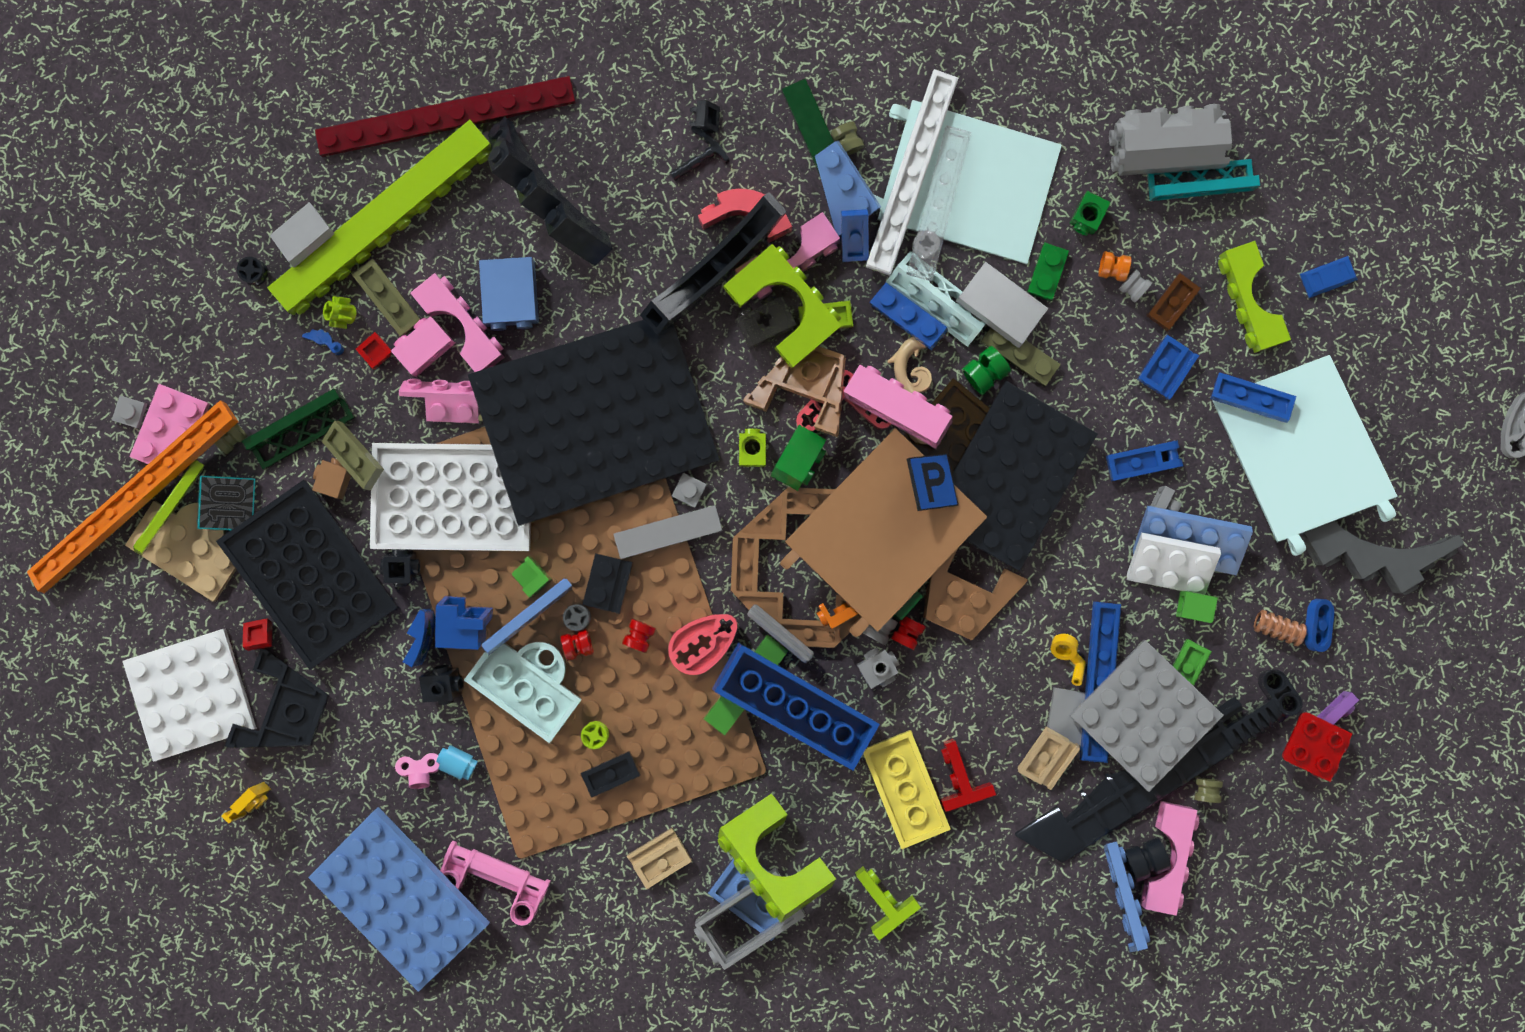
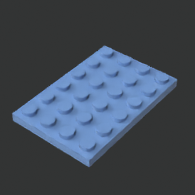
[308,807,490,992]

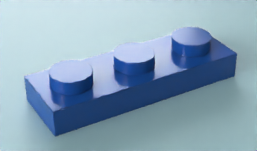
[870,283,948,351]
[1210,372,1297,423]

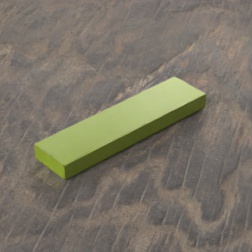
[133,460,204,556]

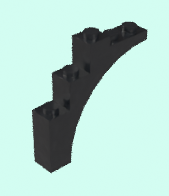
[488,117,613,266]
[640,192,787,334]

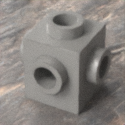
[856,647,900,689]

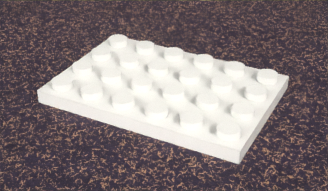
[370,443,531,551]

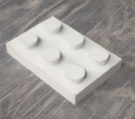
[1127,532,1221,595]

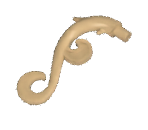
[888,337,939,445]

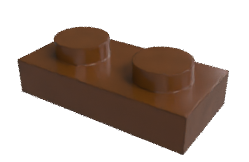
[1146,273,1201,331]

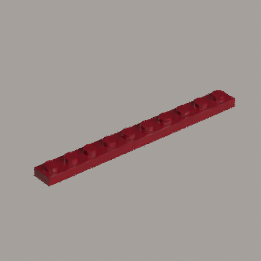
[315,76,576,157]

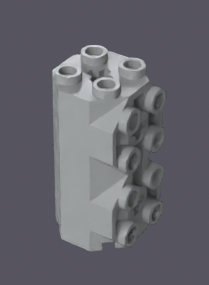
[1109,104,1232,176]

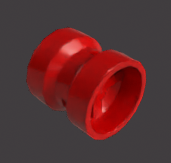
[891,616,926,650]
[622,619,656,653]
[561,629,594,661]

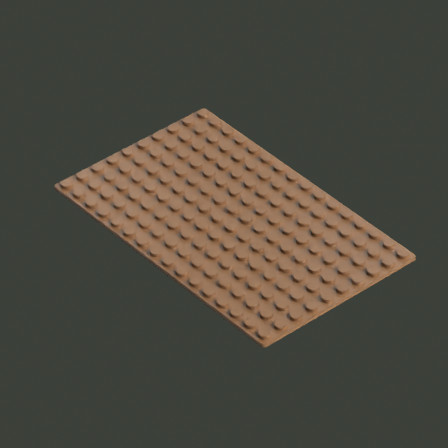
[413,427,766,859]

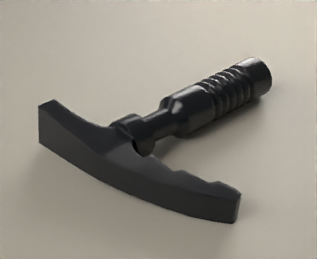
[669,127,730,181]

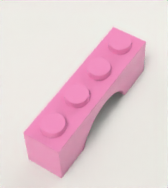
[735,212,840,300]
[411,273,505,372]
[1140,801,1199,916]

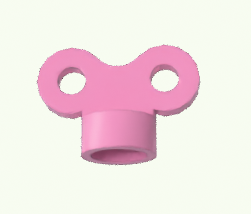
[395,753,440,789]

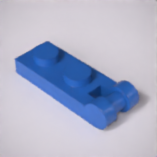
[1106,440,1183,481]

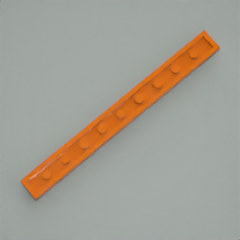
[27,400,238,593]

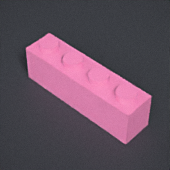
[844,365,952,449]

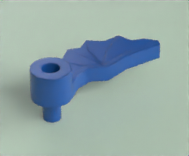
[302,329,344,355]

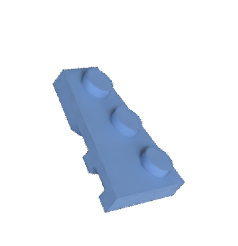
[815,141,881,236]

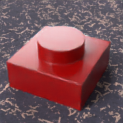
[356,332,393,370]
[243,618,272,651]

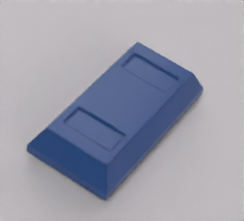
[1299,256,1358,298]

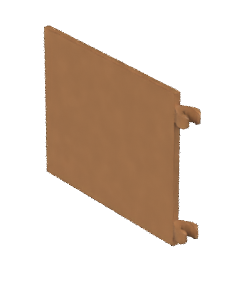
[780,428,987,637]

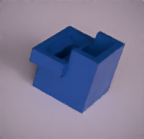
[435,596,493,650]

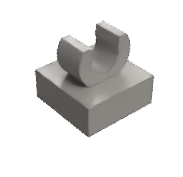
[1150,486,1182,512]

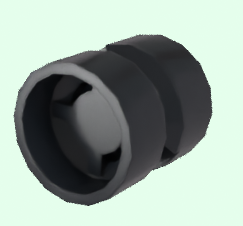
[1124,837,1171,883]

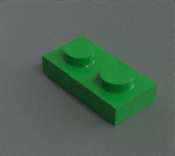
[1027,242,1069,301]

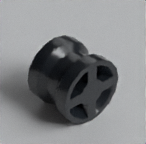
[237,257,268,286]

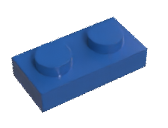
[841,209,869,262]

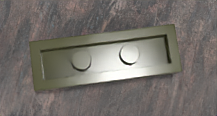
[352,259,421,337]
[981,328,1061,387]
[322,421,384,490]

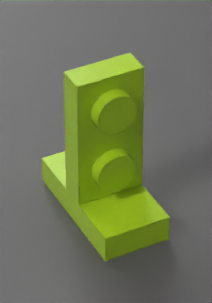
[855,866,921,940]

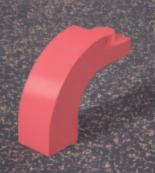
[698,189,792,243]

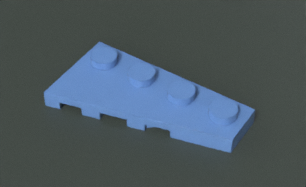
[1103,842,1150,952]

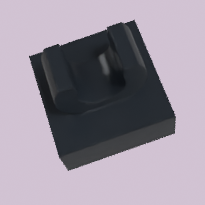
[689,100,720,133]

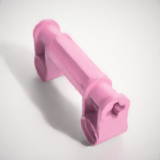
[440,841,551,926]

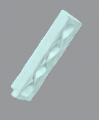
[885,251,986,347]

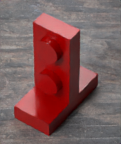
[940,739,996,812]

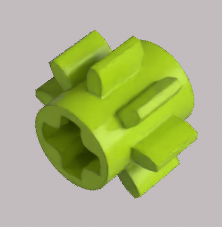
[323,296,356,329]

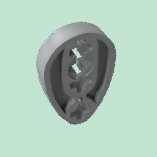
[1501,392,1525,458]

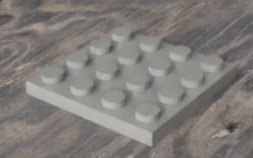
[1070,640,1224,792]

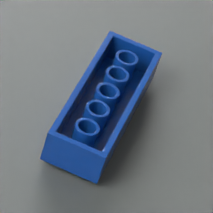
[712,643,880,771]

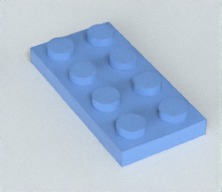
[1133,506,1253,575]

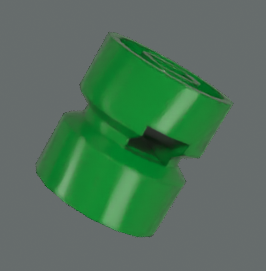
[961,345,1012,395]

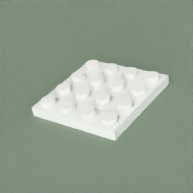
[123,629,257,762]

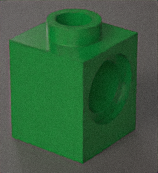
[1069,191,1111,236]

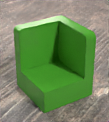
[512,556,552,598]
[1176,591,1218,623]

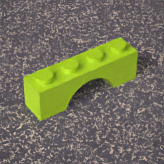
[1218,241,1291,353]

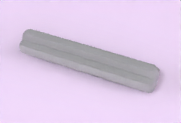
[747,604,814,663]

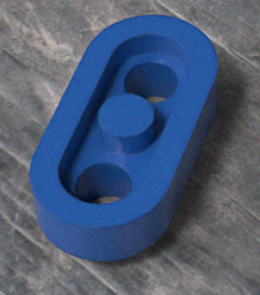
[1304,599,1334,652]

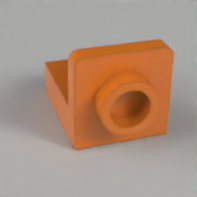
[816,602,858,629]

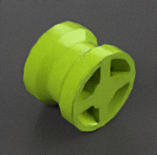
[581,721,609,749]

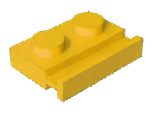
[221,782,271,824]

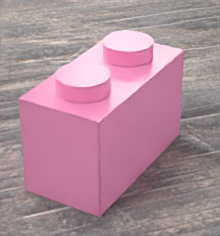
[391,316,455,377]

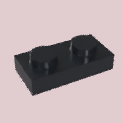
[581,751,641,798]

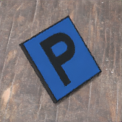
[906,454,959,511]

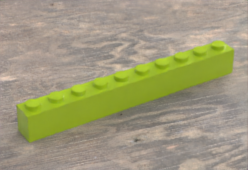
[267,120,492,315]

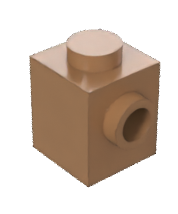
[312,458,351,499]

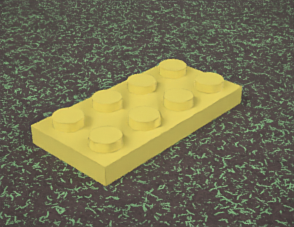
[863,730,951,849]

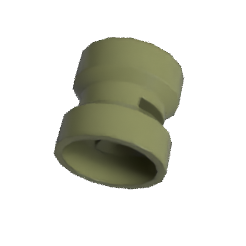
[831,121,865,156]
[214,423,248,454]

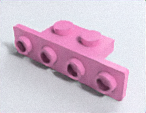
[399,378,480,423]

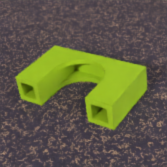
[723,244,842,368]
[718,793,836,923]

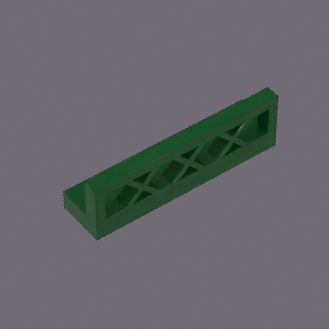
[242,388,355,470]

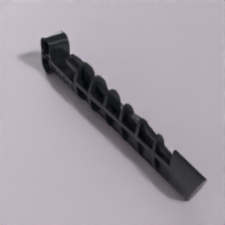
[1015,670,1303,863]

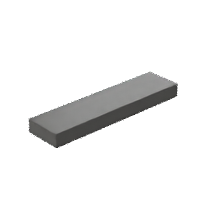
[614,505,722,559]

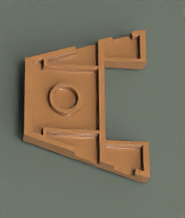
[743,346,846,437]
[923,548,1028,640]

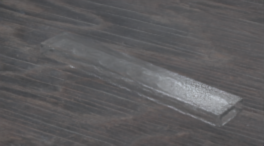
[906,125,971,281]

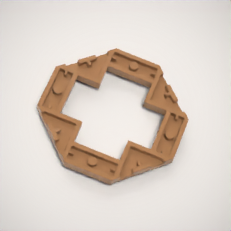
[731,487,861,648]

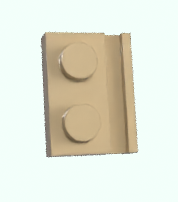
[1018,727,1080,790]
[627,827,692,889]

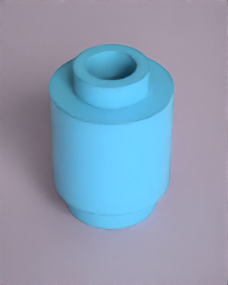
[436,745,478,780]

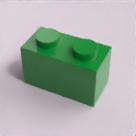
[770,425,826,491]

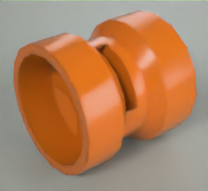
[1098,251,1131,282]

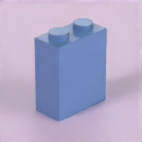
[479,257,539,331]

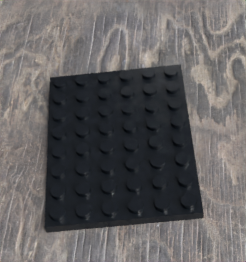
[468,319,720,527]

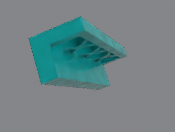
[1147,159,1260,201]

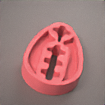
[668,614,738,675]

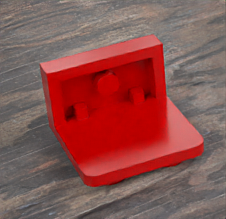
[1282,712,1352,782]

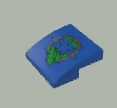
[403,609,435,667]

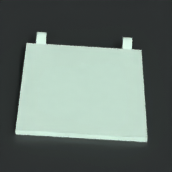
[874,100,1062,264]
[1213,355,1397,556]

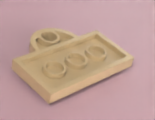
[125,501,236,602]

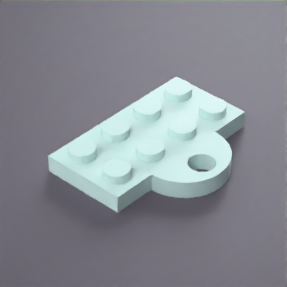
[464,642,582,743]

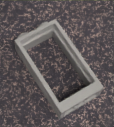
[694,867,805,970]

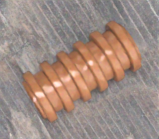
[1254,610,1307,647]

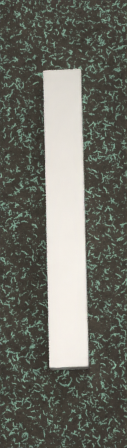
[866,69,958,276]

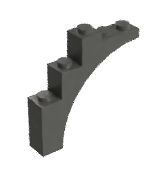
[1299,521,1464,595]

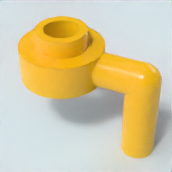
[1051,634,1086,686]

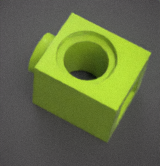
[739,429,766,467]

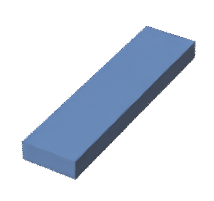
[482,578,572,656]

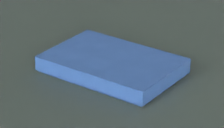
[708,859,779,941]

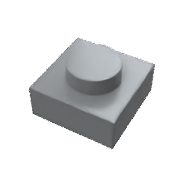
[112,396,147,429]
[672,473,707,508]

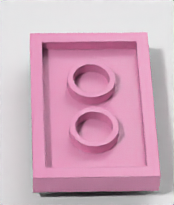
[130,384,210,476]

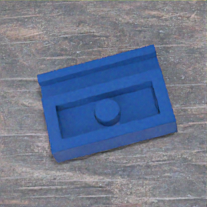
[1137,335,1199,400]

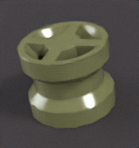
[1194,778,1223,803]

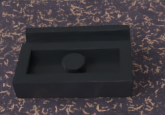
[582,553,633,614]

